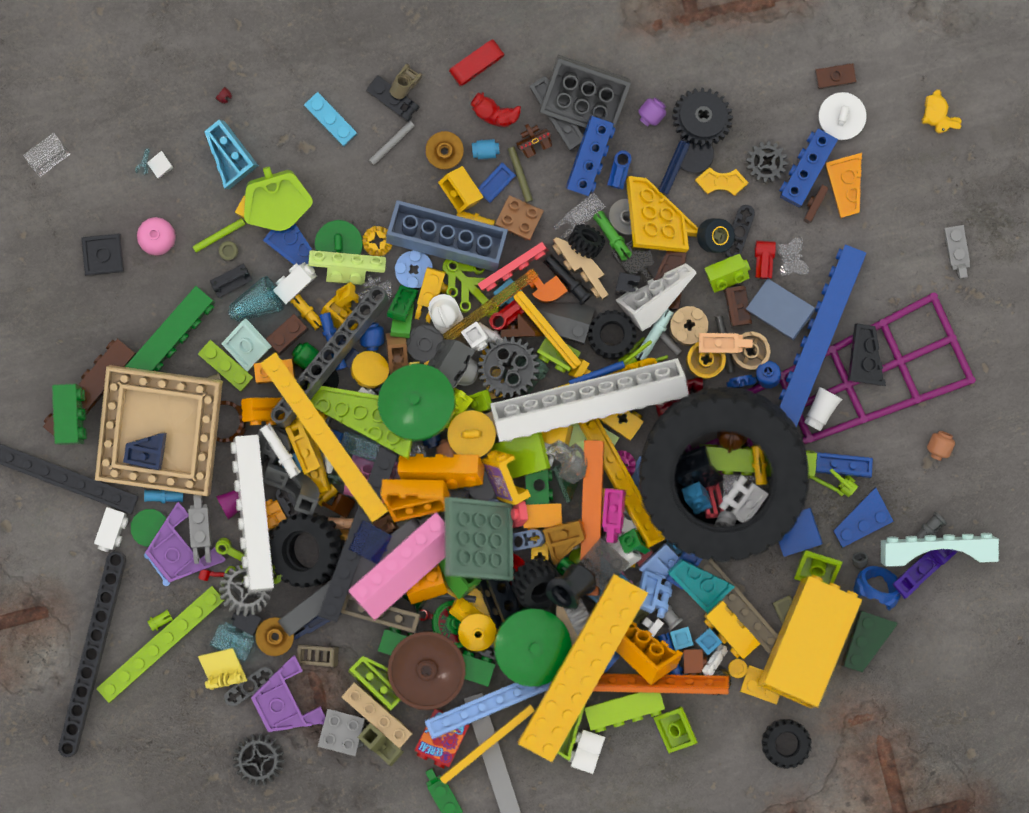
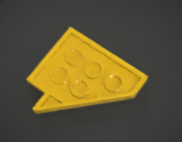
[626,176,698,253]

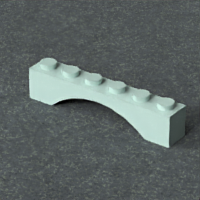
[881,533,999,566]

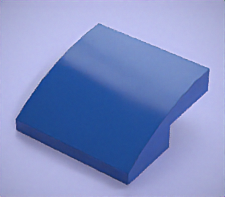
[779,507,823,557]

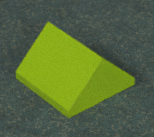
[794,550,842,585]
[654,706,698,753]

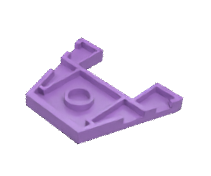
[145,502,226,582]
[251,655,326,732]

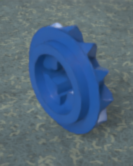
[726,375,757,388]

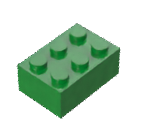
[52,384,87,445]

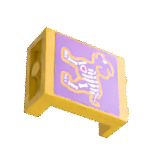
[481,450,531,505]

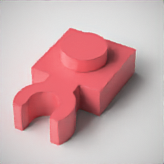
[511,501,528,528]

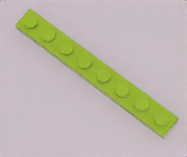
[96,586,225,703]

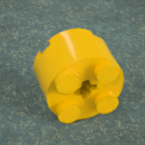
[686,342,726,380]

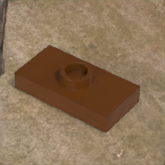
[815,63,856,89]
[803,184,828,224]

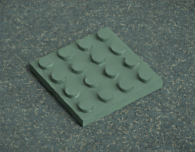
[445,497,513,581]

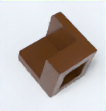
[321,492,356,518]

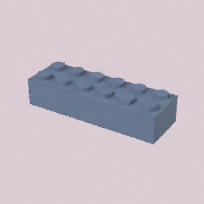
[386,200,508,272]

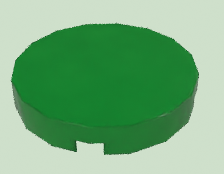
[131,509,167,547]

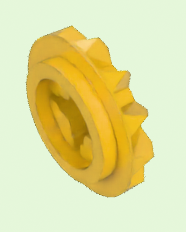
[362,226,392,256]

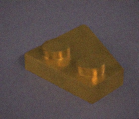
[543,519,586,565]

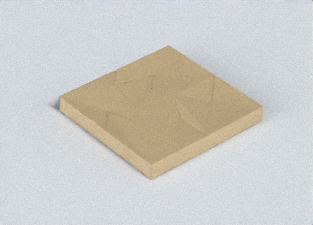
[95,365,223,496]

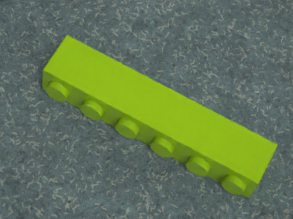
[700,444,817,477]

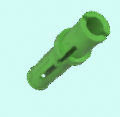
[593,211,632,260]

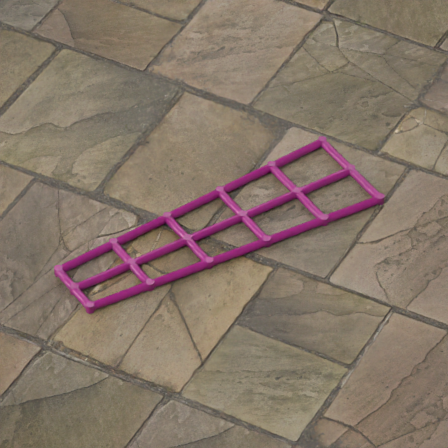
[685,292,976,475]

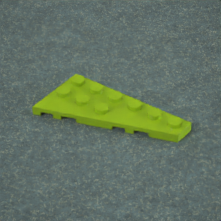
[307,384,413,460]

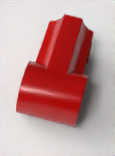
[755,241,776,279]
[489,300,525,332]

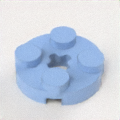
[395,250,433,289]

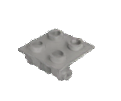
[318,709,365,756]

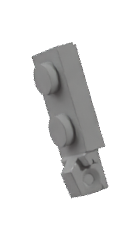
[944,225,970,279]

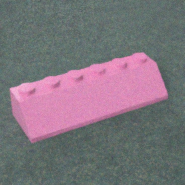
[349,513,445,620]

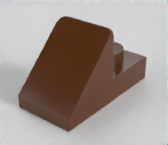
[501,314,544,338]

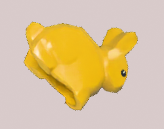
[921,90,962,134]

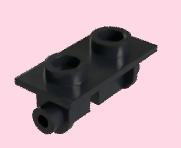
[210,264,253,298]

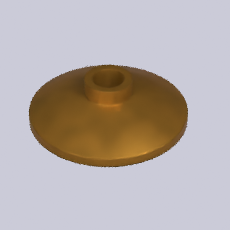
[425,131,464,169]
[255,617,294,656]

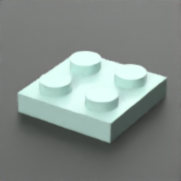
[221,319,272,371]

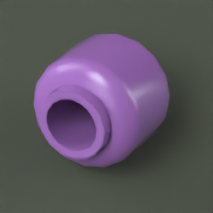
[638,97,666,126]

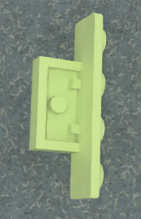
[308,250,386,285]

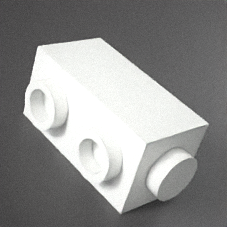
[273,262,317,304]
[94,507,129,552]

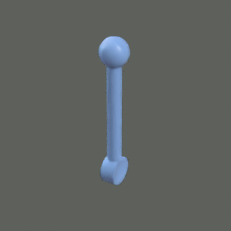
[144,553,170,586]

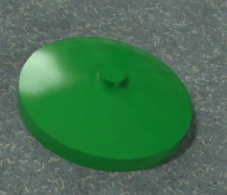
[378,364,456,441]
[494,608,572,687]

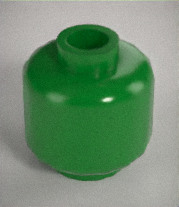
[291,342,319,370]

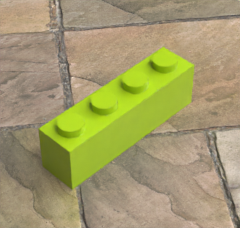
[584,692,665,733]

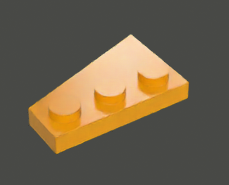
[825,153,862,218]

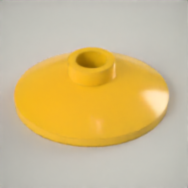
[458,613,497,651]

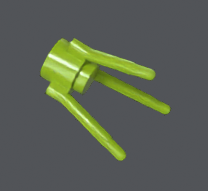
[618,337,668,365]
[809,469,858,497]

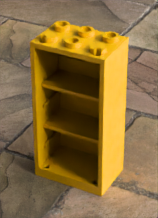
[758,575,862,709]

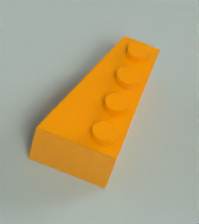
[397,454,484,489]
[616,621,683,685]

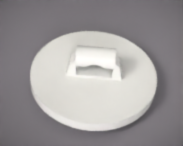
[818,92,866,140]

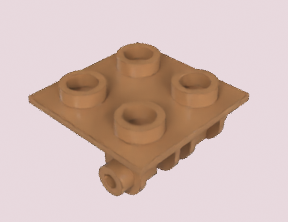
[495,195,544,241]

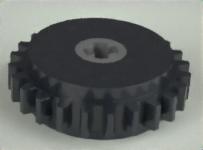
[672,87,733,148]

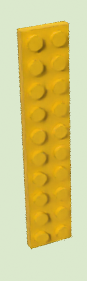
[518,574,648,762]

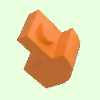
[526,269,568,303]

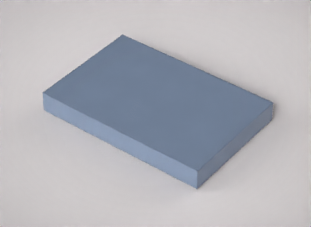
[746,278,815,341]

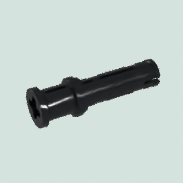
[543,254,593,305]

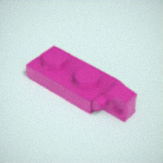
[602,488,626,543]

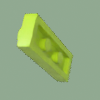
[198,340,254,392]

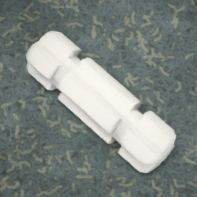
[702,644,728,676]

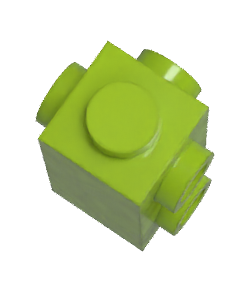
[704,254,750,293]

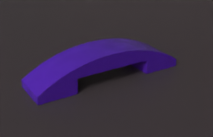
[892,549,957,599]

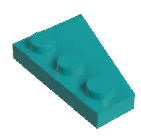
[668,559,735,613]

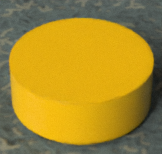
[728,659,748,678]

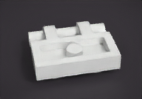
[719,475,769,523]

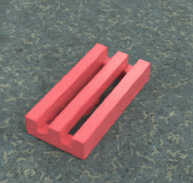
[704,483,725,518]

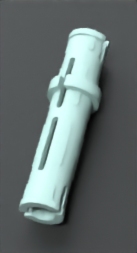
[635,308,674,360]

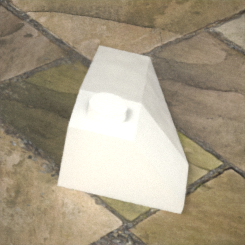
[616,263,696,331]

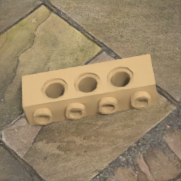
[342,681,413,748]

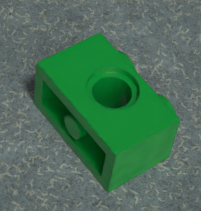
[525,469,553,505]

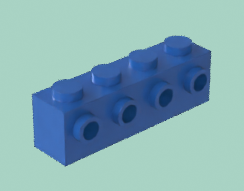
[566,115,615,196]
[779,128,838,208]

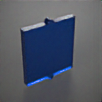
[349,520,392,564]

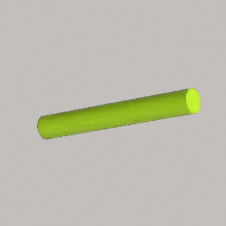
[192,218,245,253]

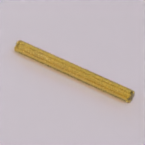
[443,269,538,340]

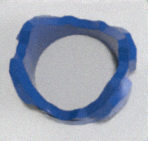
[853,566,901,611]

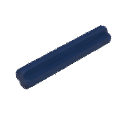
[658,140,690,195]

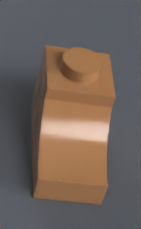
[385,333,408,376]

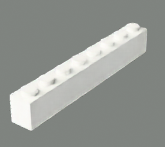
[230,435,274,592]

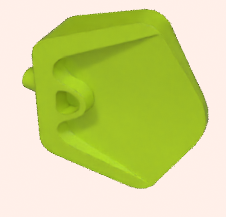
[244,167,313,231]

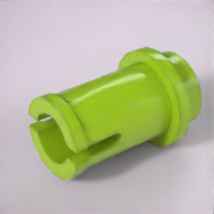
[147,610,173,631]

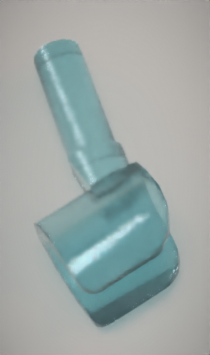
[135,149,150,175]

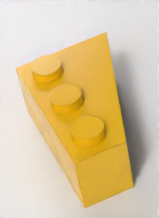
[703,601,760,659]

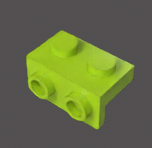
[536,337,581,373]

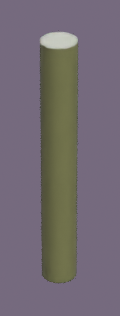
[508,146,533,203]

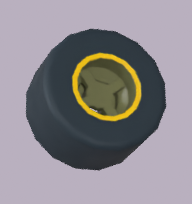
[697,218,735,253]

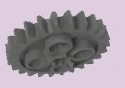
[477,336,540,399]

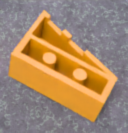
[381,479,450,522]

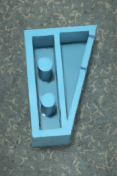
[204,120,259,190]

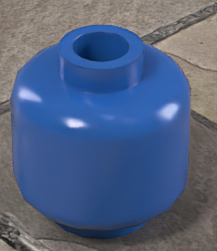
[360,322,385,351]
[756,361,781,388]

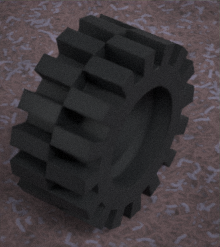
[568,224,605,259]

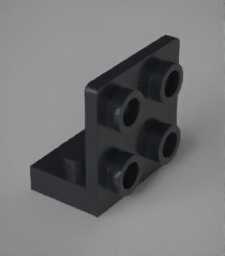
[674,445,724,488]

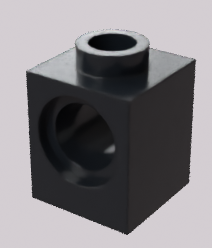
[231,610,263,636]

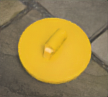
[447,410,496,457]

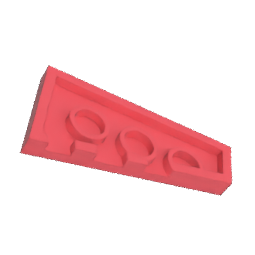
[478,242,549,292]

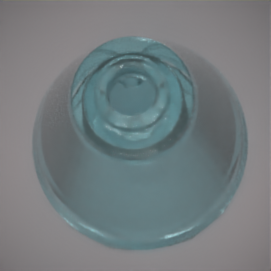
[228,276,283,322]

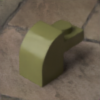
[358,723,404,767]

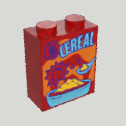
[414,709,470,769]

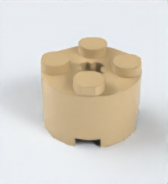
[669,306,708,346]
[731,331,771,371]

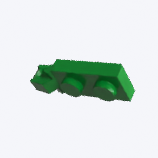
[425,768,463,813]

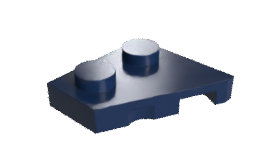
[123,432,167,470]

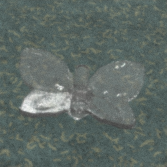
[776,237,809,276]

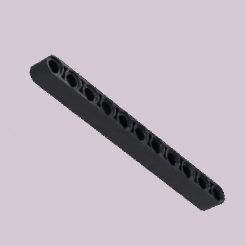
[58,551,126,757]

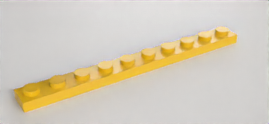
[260,353,388,523]

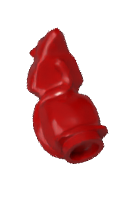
[470,92,521,127]

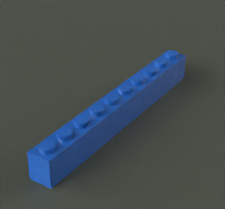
[779,244,866,427]

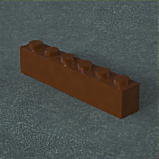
[43,338,136,436]

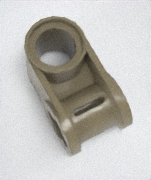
[390,64,423,99]

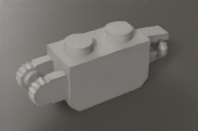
[188,495,213,564]

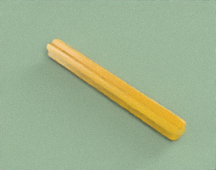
[513,291,581,369]

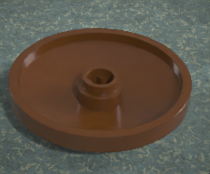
[388,631,466,710]

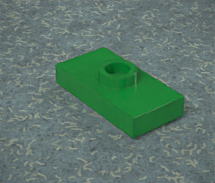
[387,285,418,322]

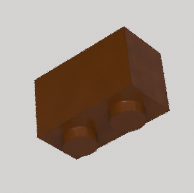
[266,314,309,355]

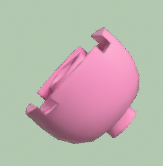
[137,217,176,256]

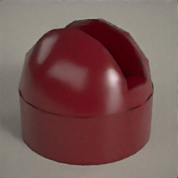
[215,87,232,104]

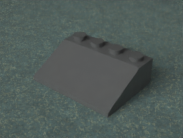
[540,54,631,128]

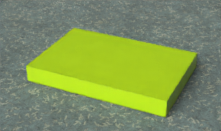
[491,432,550,479]

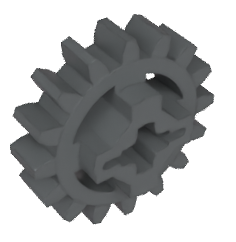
[746,141,788,183]

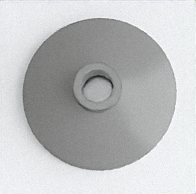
[609,199,632,235]

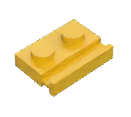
[740,665,780,705]

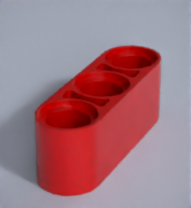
[449,39,505,87]

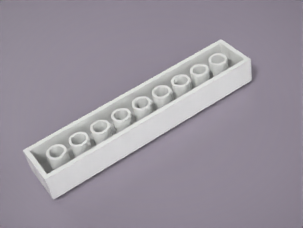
[490,358,689,442]

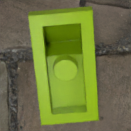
[466,390,492,413]

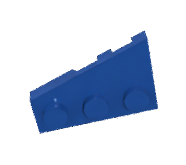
[263,224,315,269]
[833,487,894,548]

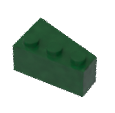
[841,611,898,672]

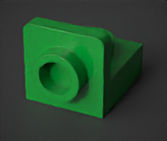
[618,528,651,554]

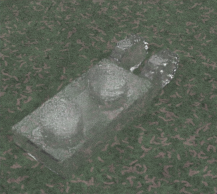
[554,192,606,239]

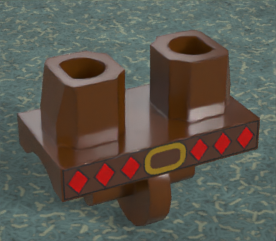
[516,124,552,158]

